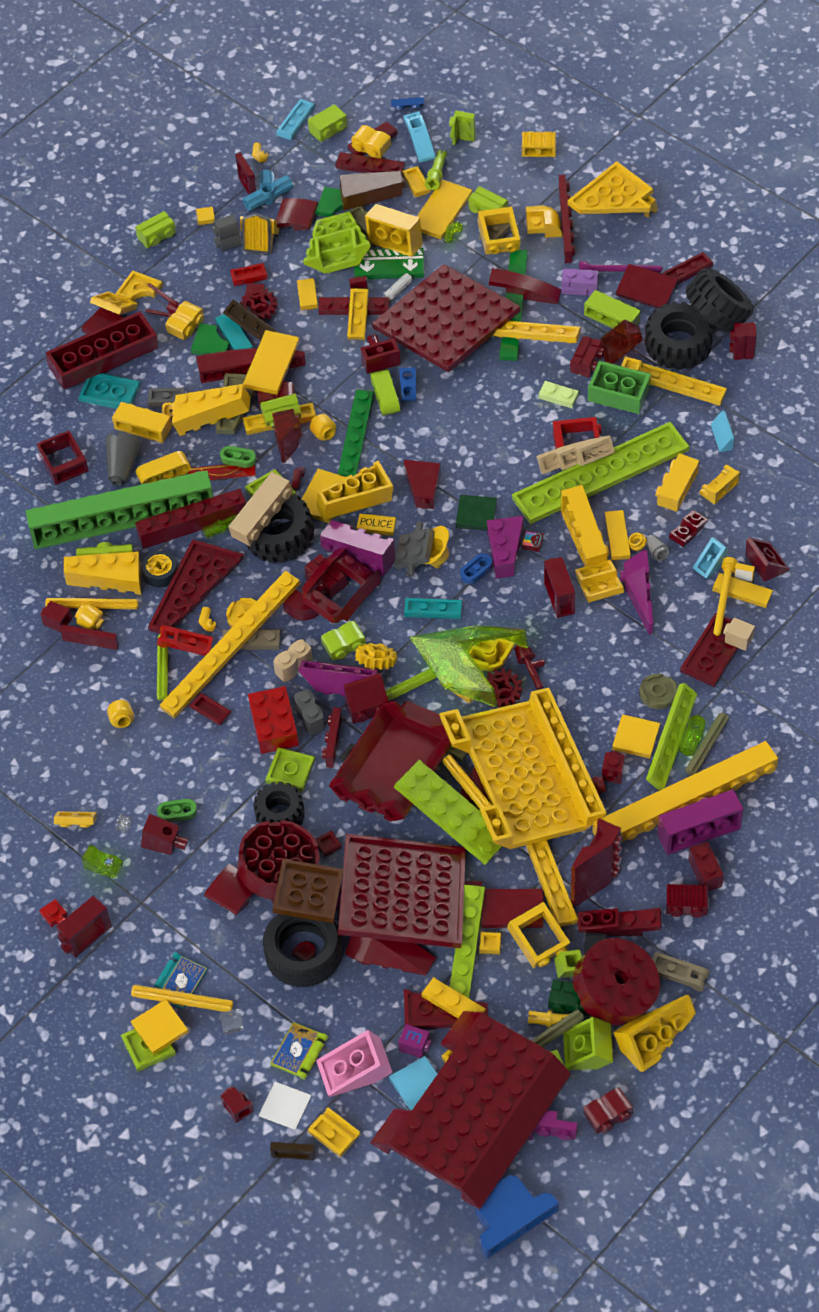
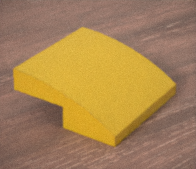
[575,560,624,603]

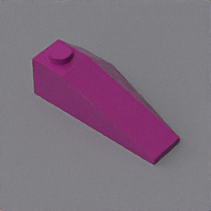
[620,550,653,634]

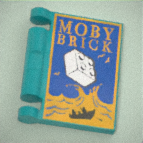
[154,952,208,1010]

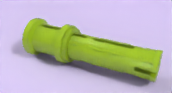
[425,150,447,190]

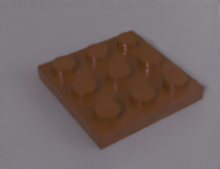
[272,859,343,923]

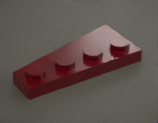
[404,989,488,1029]

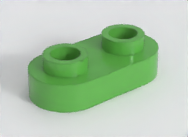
[220,446,256,468]
[157,799,197,822]

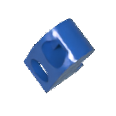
[399,367,416,401]

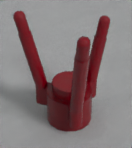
[145,283,181,317]

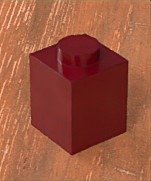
[41,601,72,632]

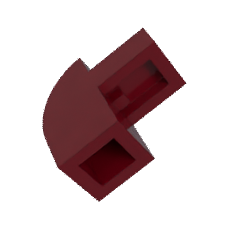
[283,584,325,621]

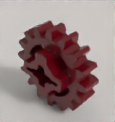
[240,287,278,322]
[480,668,522,708]

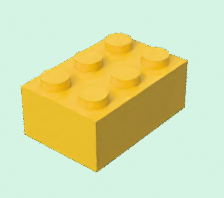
[365,204,423,257]

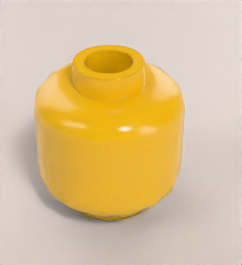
[309,414,336,441]
[75,604,104,630]
[107,700,134,728]

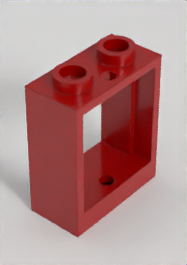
[553,417,602,449]

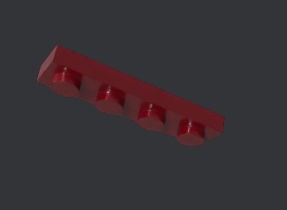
[335,152,405,177]
[318,297,389,315]

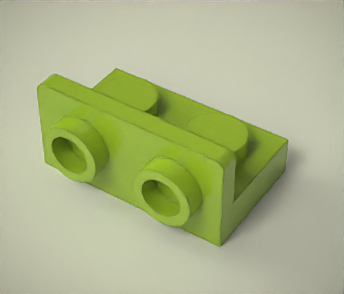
[449,110,476,145]

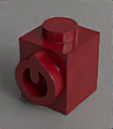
[602,750,625,784]

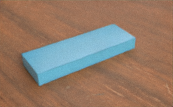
[276,99,315,140]

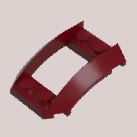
[301,547,381,623]

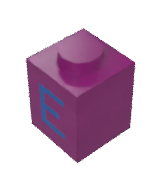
[398,1024,432,1058]

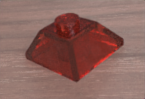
[600,319,643,364]

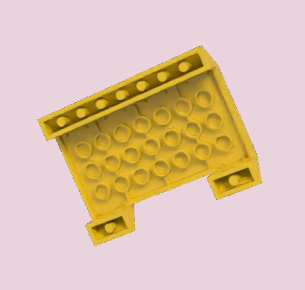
[439,688,607,849]

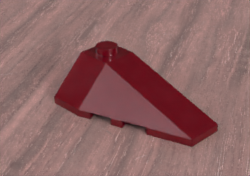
[345,936,436,976]

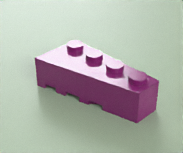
[320,520,395,577]

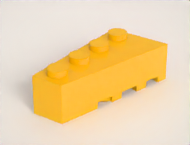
[317,461,393,520]
[64,552,141,595]

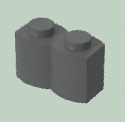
[212,214,241,252]
[294,689,324,736]

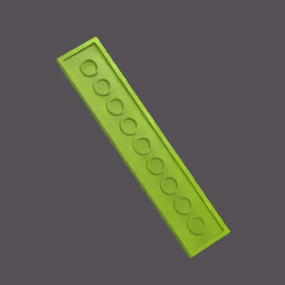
[512,422,689,524]

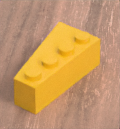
[172,384,250,436]
[561,485,610,567]

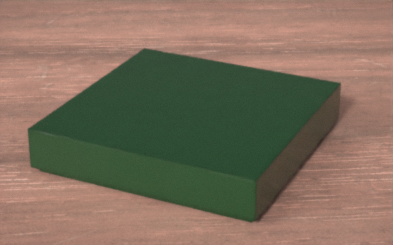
[456,495,497,531]

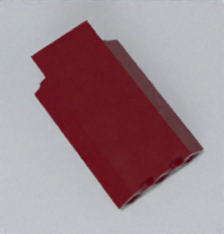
[329,701,451,822]

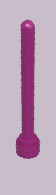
[579,261,663,272]

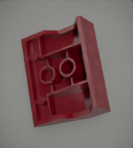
[571,818,623,908]

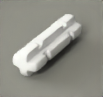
[385,273,412,300]

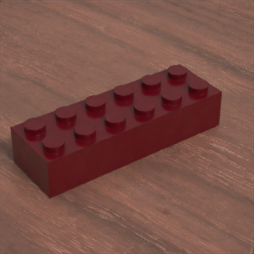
[46,311,158,390]

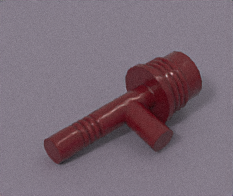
[514,642,545,690]

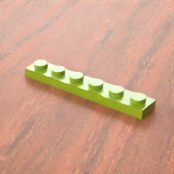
[646,683,697,790]
[450,885,485,999]

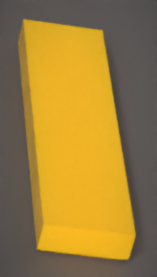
[243,403,316,435]

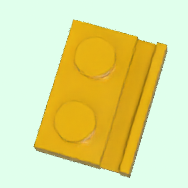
[308,1107,361,1158]

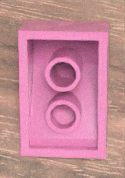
[316,1030,393,1097]

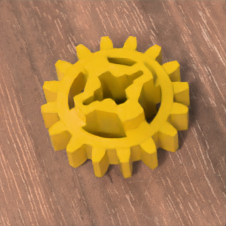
[355,643,397,670]

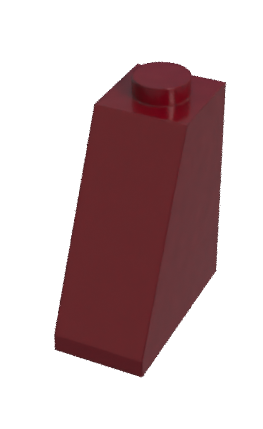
[404,459,441,509]

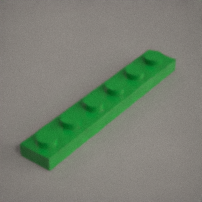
[338,389,374,477]

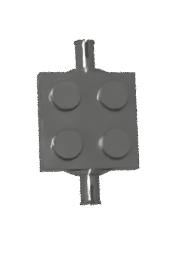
[394,521,434,577]

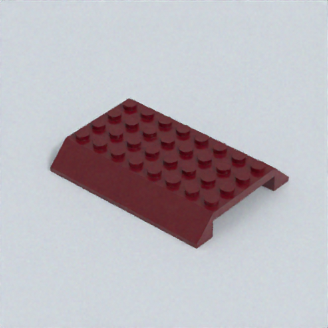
[370,1011,571,1210]

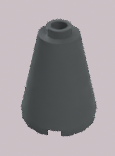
[105,433,142,486]

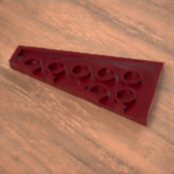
[148,539,244,634]

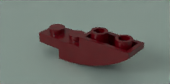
[578,908,662,937]

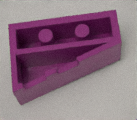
[487,516,524,579]

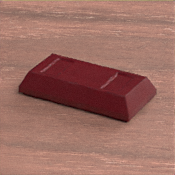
[189,693,231,726]

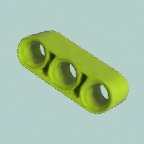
[370,370,400,416]

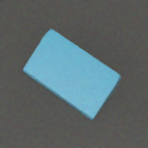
[711,411,734,452]

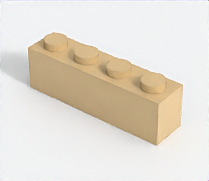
[228,472,293,546]

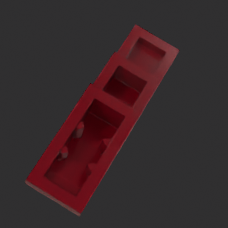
[489,268,561,304]

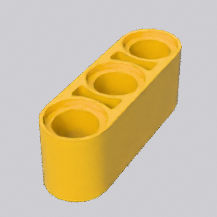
[135,451,191,484]

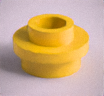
[628,533,647,551]

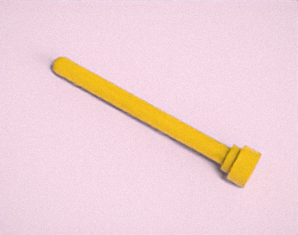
[713,557,737,636]

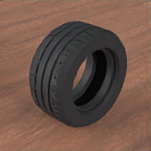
[263,914,342,987]

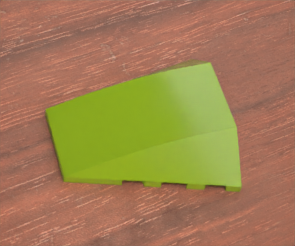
[303,211,371,274]

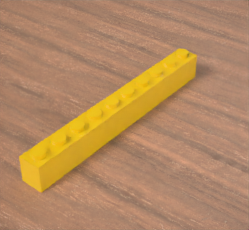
[593,741,778,842]

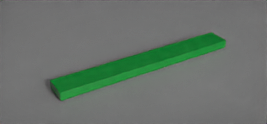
[499,250,528,361]

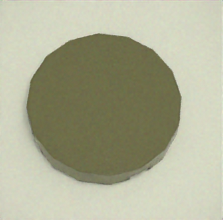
[639,673,678,710]

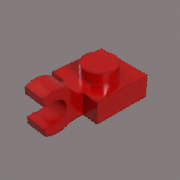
[39,899,68,927]

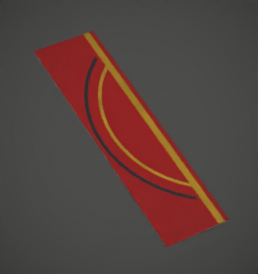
[188,464,256,480]

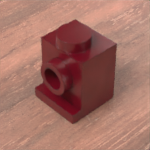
[220,1087,254,1123]

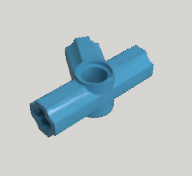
[242,169,293,211]

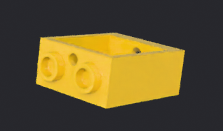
[477,207,520,255]
[507,902,570,969]

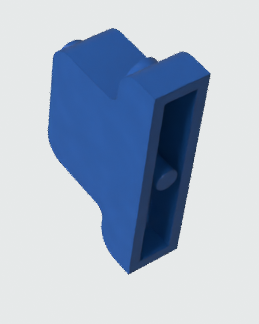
[475,1175,559,1259]

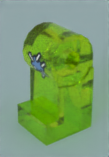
[82,844,123,878]

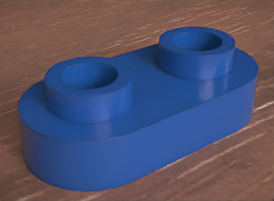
[460,553,492,584]

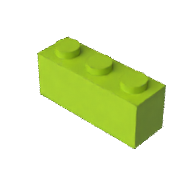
[584,290,641,336]

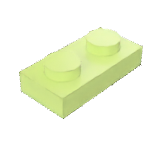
[539,381,579,408]

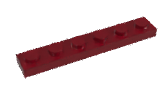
[558,175,575,263]

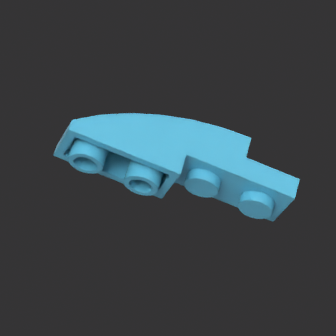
[403,111,436,163]

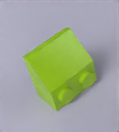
[563,1017,613,1070]

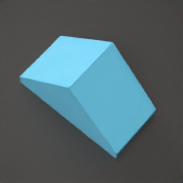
[693,537,728,579]

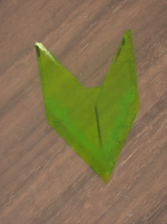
[409,625,529,707]

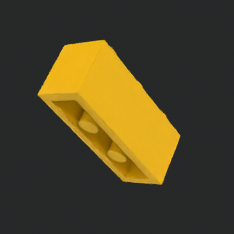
[112,402,172,443]
[655,453,700,512]

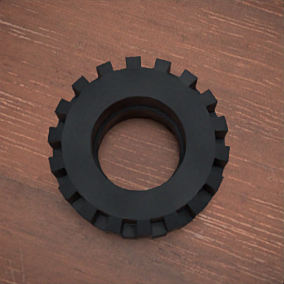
[253,781,305,825]

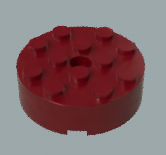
[237,820,320,900]
[573,938,660,1026]

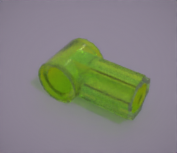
[678,715,706,756]

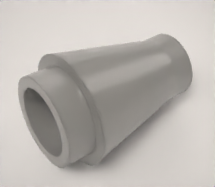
[646,535,669,561]

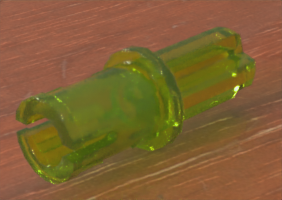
[202,515,236,539]

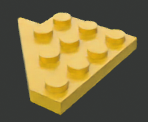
[568,161,653,214]

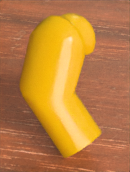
[252,143,268,163]
[198,607,216,632]

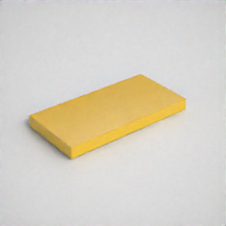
[417,179,472,240]
[243,330,300,395]

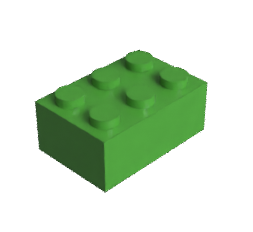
[588,361,651,414]

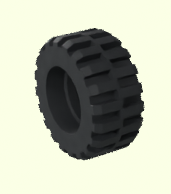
[685,267,754,333]
[645,302,714,370]
[246,494,314,563]

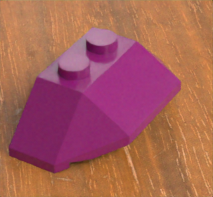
[298,660,378,697]

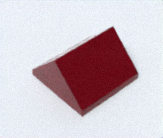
[745,537,790,582]

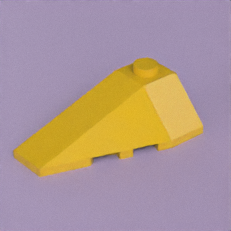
[613,995,696,1072]

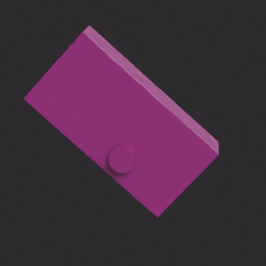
[658,790,743,855]

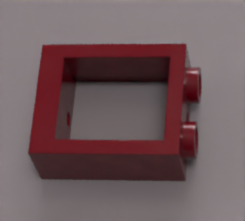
[36,430,89,485]
[544,557,575,618]
[56,895,112,958]

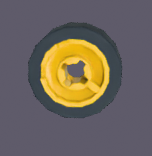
[141,551,177,588]

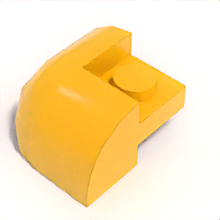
[526,205,562,238]
[464,636,515,672]

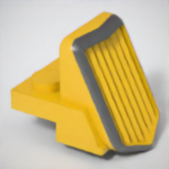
[240,213,279,254]

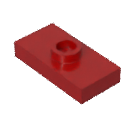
[230,263,268,286]

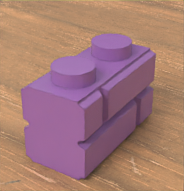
[562,268,598,296]

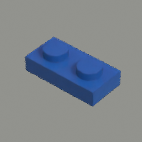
[391,97,424,109]

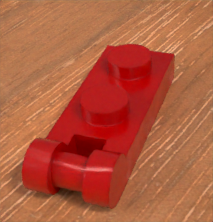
[157,625,213,656]

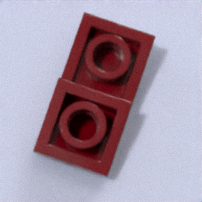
[669,510,708,547]

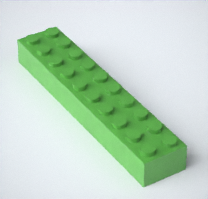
[25,470,213,550]

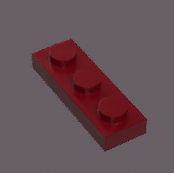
[322,707,342,768]

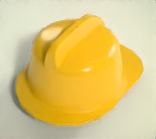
[423,526,449,569]

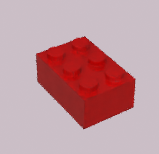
[248,686,299,754]

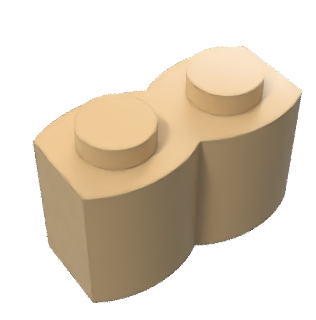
[273,639,313,682]

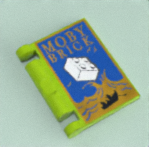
[270,1022,328,1080]

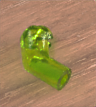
[444,222,463,243]

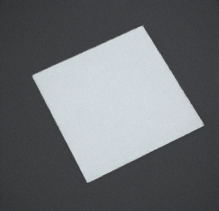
[259,1082,311,1130]

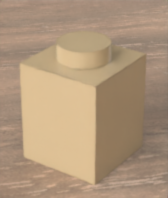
[723,618,755,651]

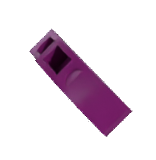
[528,1111,577,1140]

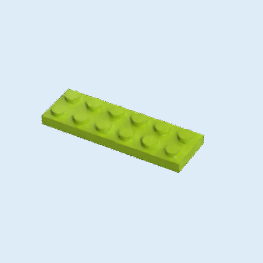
[394,760,503,865]

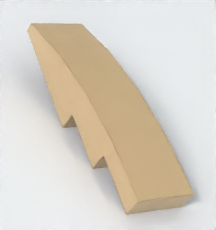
[536,436,615,474]

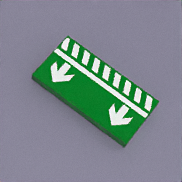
[354,248,424,279]

